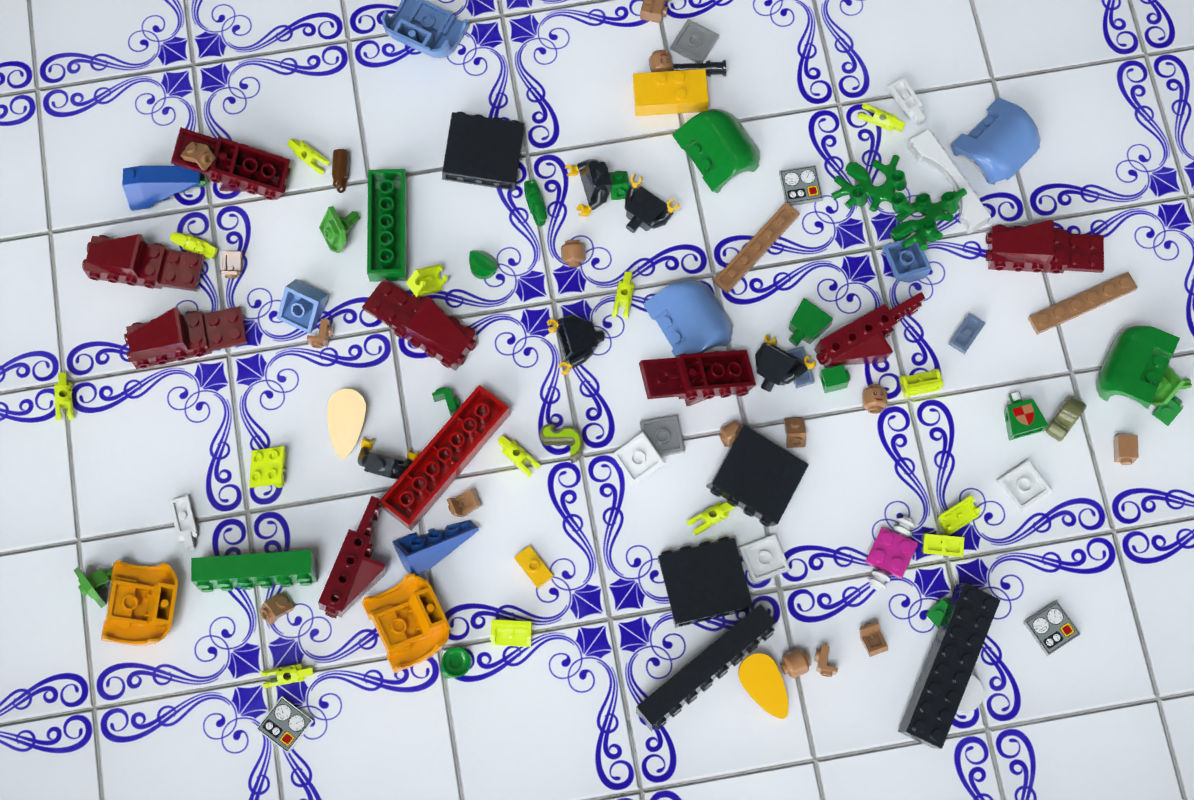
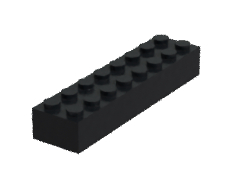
[898,583,1000,749]
[636,604,776,732]

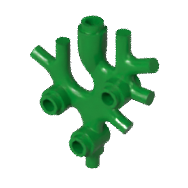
[831,155,915,214]
[890,188,967,251]

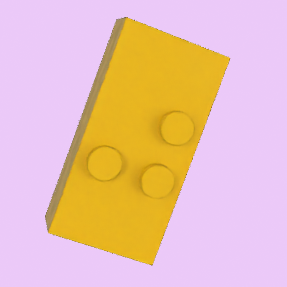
[633,69,709,116]

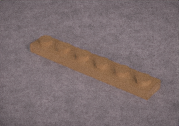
[713,202,800,294]
[1028,272,1138,335]

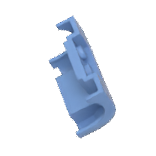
[382,0,469,58]
[951,97,1041,185]
[643,280,733,358]

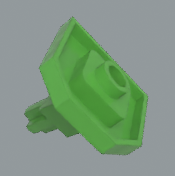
[319,206,360,253]
[1151,364,1192,406]
[73,567,113,608]

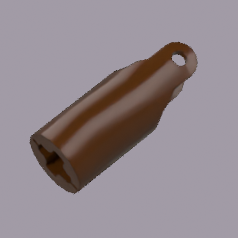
[332,149,350,193]

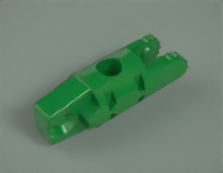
[524,180,547,227]

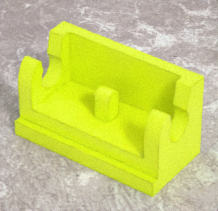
[406,264,448,297]
[898,369,944,398]
[936,495,981,536]
[921,534,965,557]
[491,620,532,647]

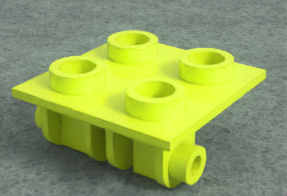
[249,446,287,488]

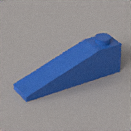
[122,166,201,211]
[392,520,479,576]

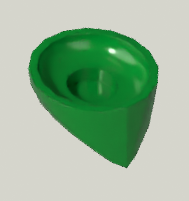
[469,250,498,279]
[441,646,471,679]

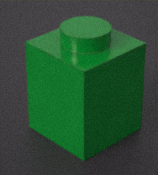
[819,364,850,393]

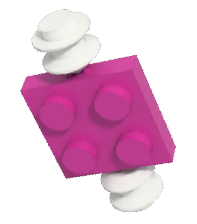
[866,517,918,591]

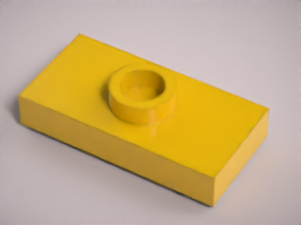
[514,545,553,589]

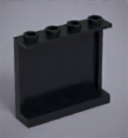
[442,112,525,191]
[706,424,809,527]
[658,537,753,628]

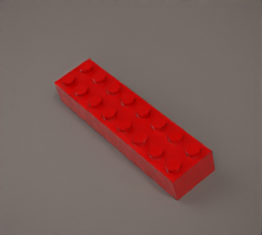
[379,385,510,531]

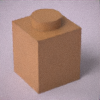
[1113,434,1139,465]

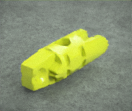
[857,103,905,132]
[287,139,330,175]
[170,232,218,259]
[612,272,635,319]
[54,372,74,421]
[497,435,541,477]
[686,502,735,536]
[260,663,314,688]

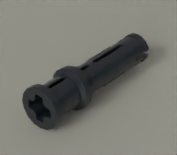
[672,60,726,77]

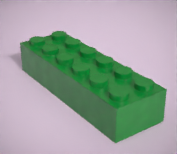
[367,169,407,282]
[191,550,318,593]

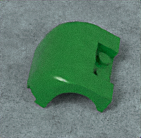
[672,109,760,193]
[1095,326,1180,409]

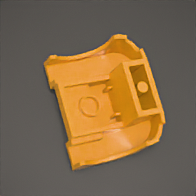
[100,560,178,646]
[362,573,450,673]

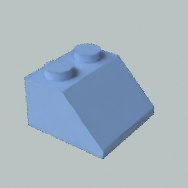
[882,239,932,283]
[277,279,329,334]

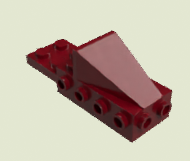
[170,127,291,200]
[986,220,1104,274]
[82,234,205,292]
[362,278,477,371]
[814,292,926,368]
[124,306,247,369]
[639,350,756,406]
[318,496,386,619]

